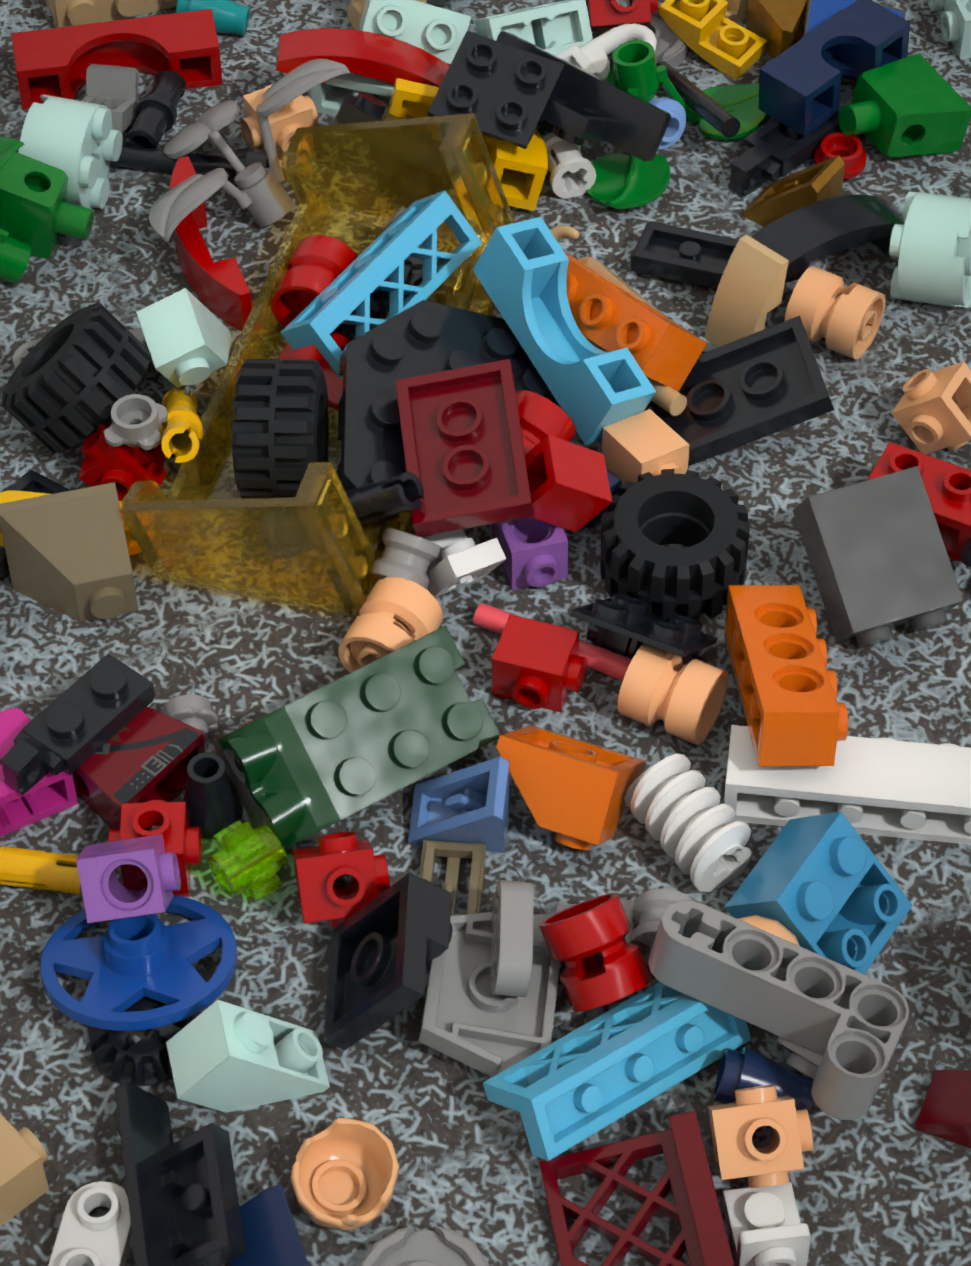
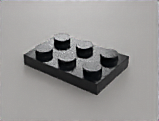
[650,316,834,466]

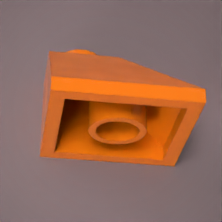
[496,725,646,850]

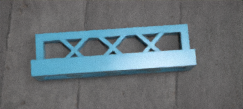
[280,190,483,379]
[483,982,751,1161]

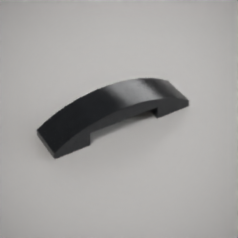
[751,194,904,283]

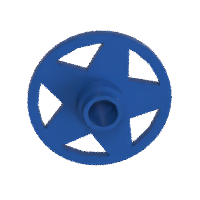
[40,895,237,1031]

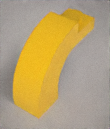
[387,78,548,211]

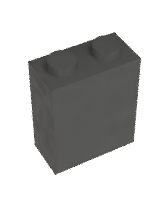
[793,466,963,648]

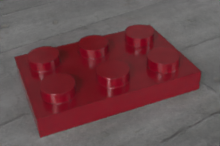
[395,359,535,537]

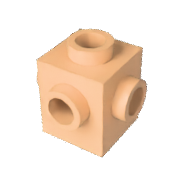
[240,84,319,167]
[891,361,971,454]
[707,1085,813,1188]

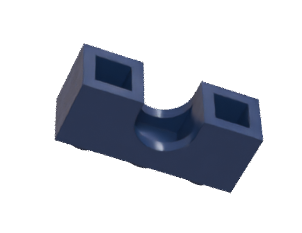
[758,0,910,137]

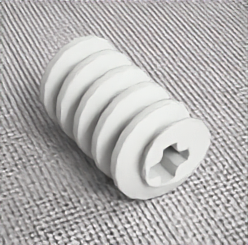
[624,753,752,893]

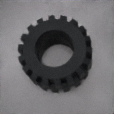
[1,303,151,453]
[232,359,329,505]
[600,469,750,622]

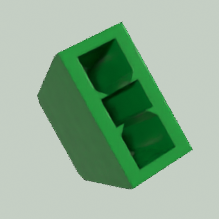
[838,53,971,157]
[0,152,94,259]

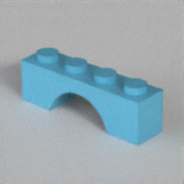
[472,217,656,445]

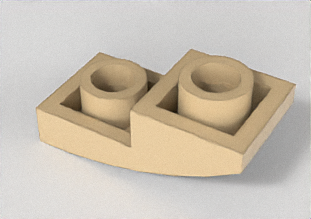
[704,234,789,346]

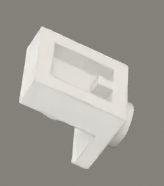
[423,529,506,597]
[722,1182,811,1266]

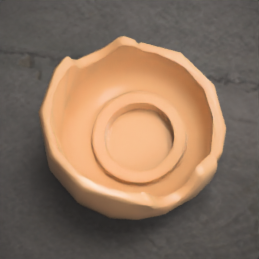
[290,1118,399,1231]

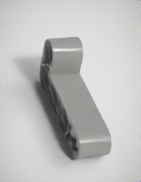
[648,900,909,1120]

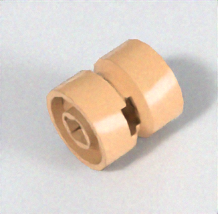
[784,266,886,360]
[338,577,443,673]
[617,643,729,745]

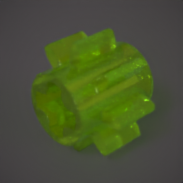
[208,820,288,901]

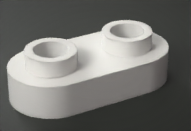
[48,1181,132,1266]

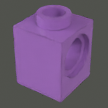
[492,517,568,590]
[76,834,181,923]

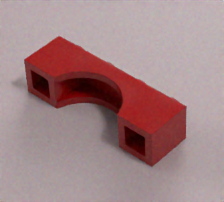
[11,9,223,110]

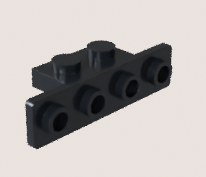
[496,31,671,162]
[115,1081,246,1266]

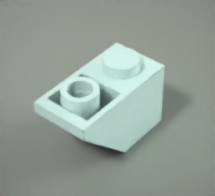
[166,1000,330,1113]

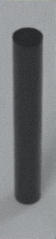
[656,61,740,138]

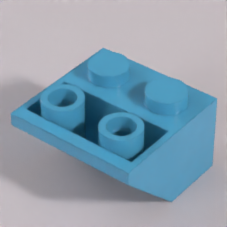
[725,811,913,974]

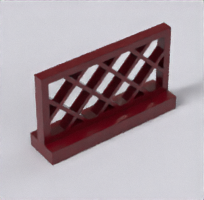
[539,1110,734,1266]

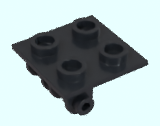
[428,31,565,149]
[570,593,718,665]

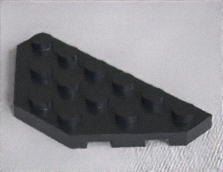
[336,300,562,529]

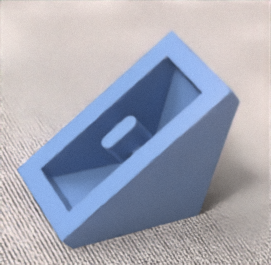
[408,756,511,853]

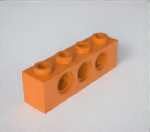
[563,250,707,392]
[724,585,848,767]

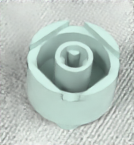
[18,94,123,209]
[889,191,971,308]

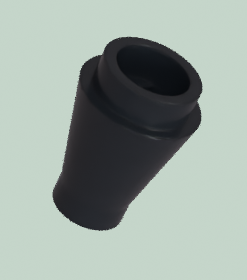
[183,752,243,839]

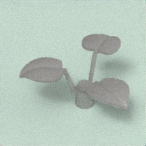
[149,59,351,242]

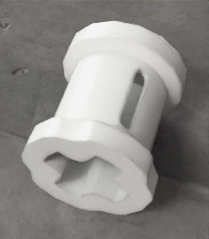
[543,132,596,199]

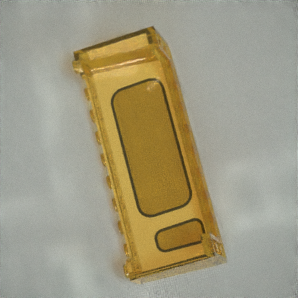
[120,113,515,618]

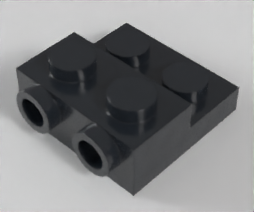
[323,873,453,1050]

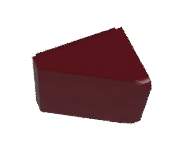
[914,1070,971,1148]

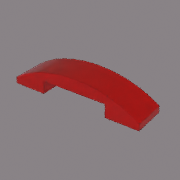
[276,28,450,87]
[170,156,254,333]

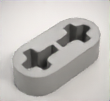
[490,880,534,997]

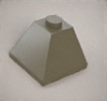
[0,482,139,622]

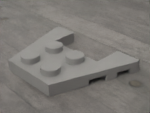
[418,899,635,1130]

